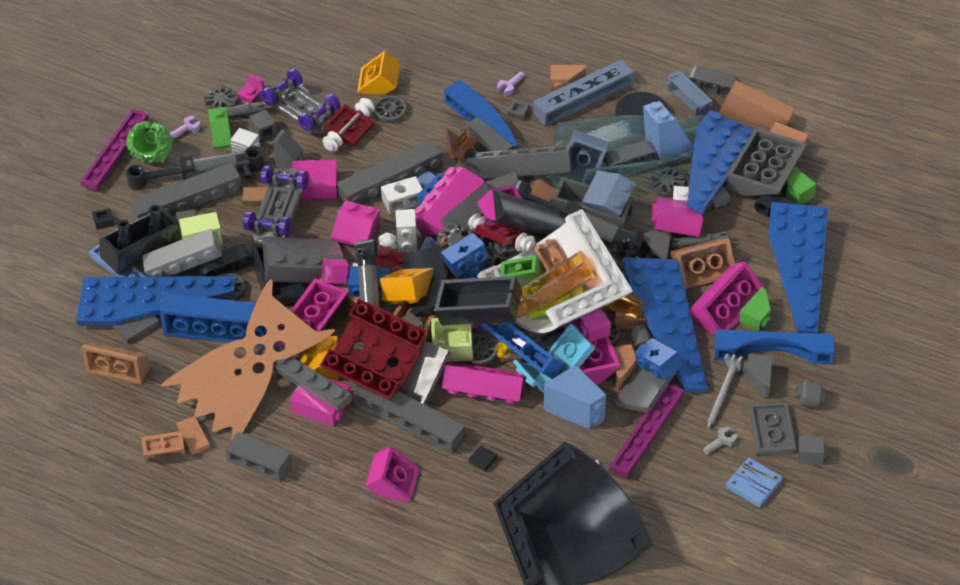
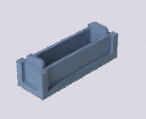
[667,70,712,119]

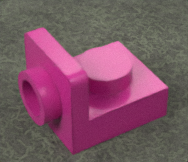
[237,74,264,104]

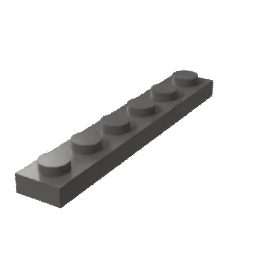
[255,345,352,411]

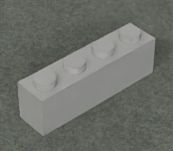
[142,228,222,277]

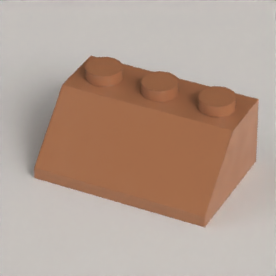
[669,238,735,289]
[81,342,150,385]

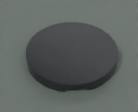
[615,92,669,134]

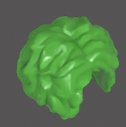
[126,121,174,164]

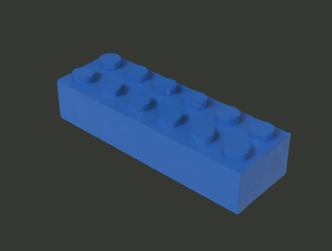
[160,293,280,348]

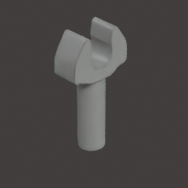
[703,427,737,455]

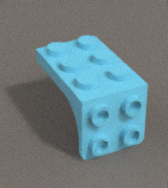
[513,324,595,393]

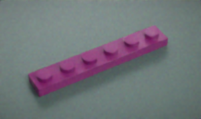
[80,109,149,191]
[609,384,684,478]

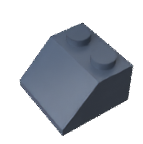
[568,129,608,181]
[581,170,636,217]

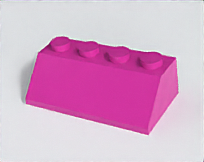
[415,167,487,235]
[689,261,767,335]
[277,278,349,349]
[559,309,620,385]
[442,362,527,404]

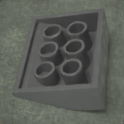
[726,128,807,196]
[262,237,343,283]

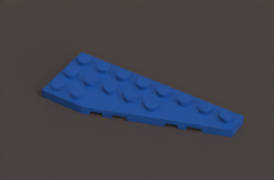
[686,110,754,214]
[768,202,828,334]
[622,257,708,393]
[76,276,236,326]

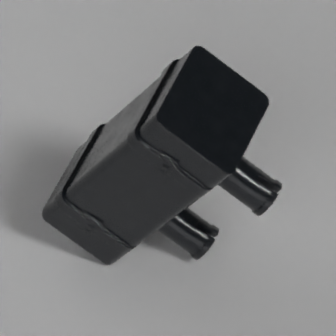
[99,205,181,274]

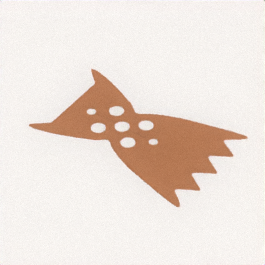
[161,279,335,440]

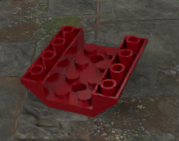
[320,298,428,400]

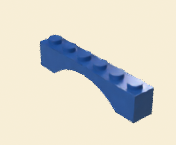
[714,330,834,365]

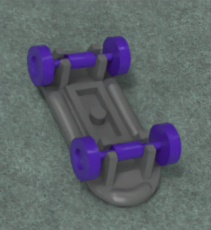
[260,68,341,135]
[243,166,309,244]

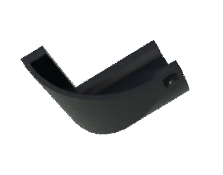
[493,442,653,585]

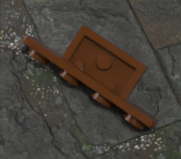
[445,126,476,162]

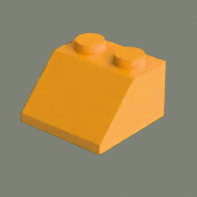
[357,51,400,95]
[380,268,433,304]
[299,336,339,381]

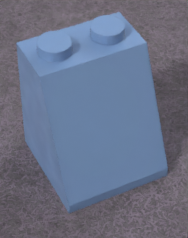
[643,101,694,160]
[544,365,606,429]

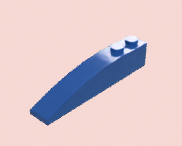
[444,80,518,150]
[480,322,565,379]

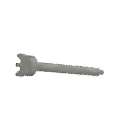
[707,354,743,429]

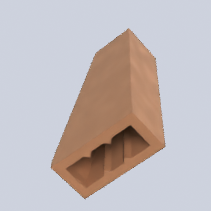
[719,80,794,128]

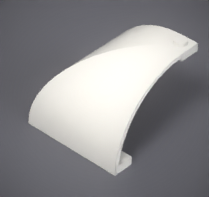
[477,209,633,333]

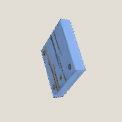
[725,457,783,508]

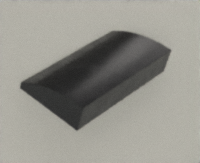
[493,190,566,238]
[250,244,305,307]
[402,245,447,317]

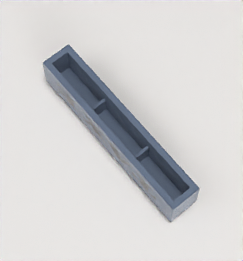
[533,59,634,126]

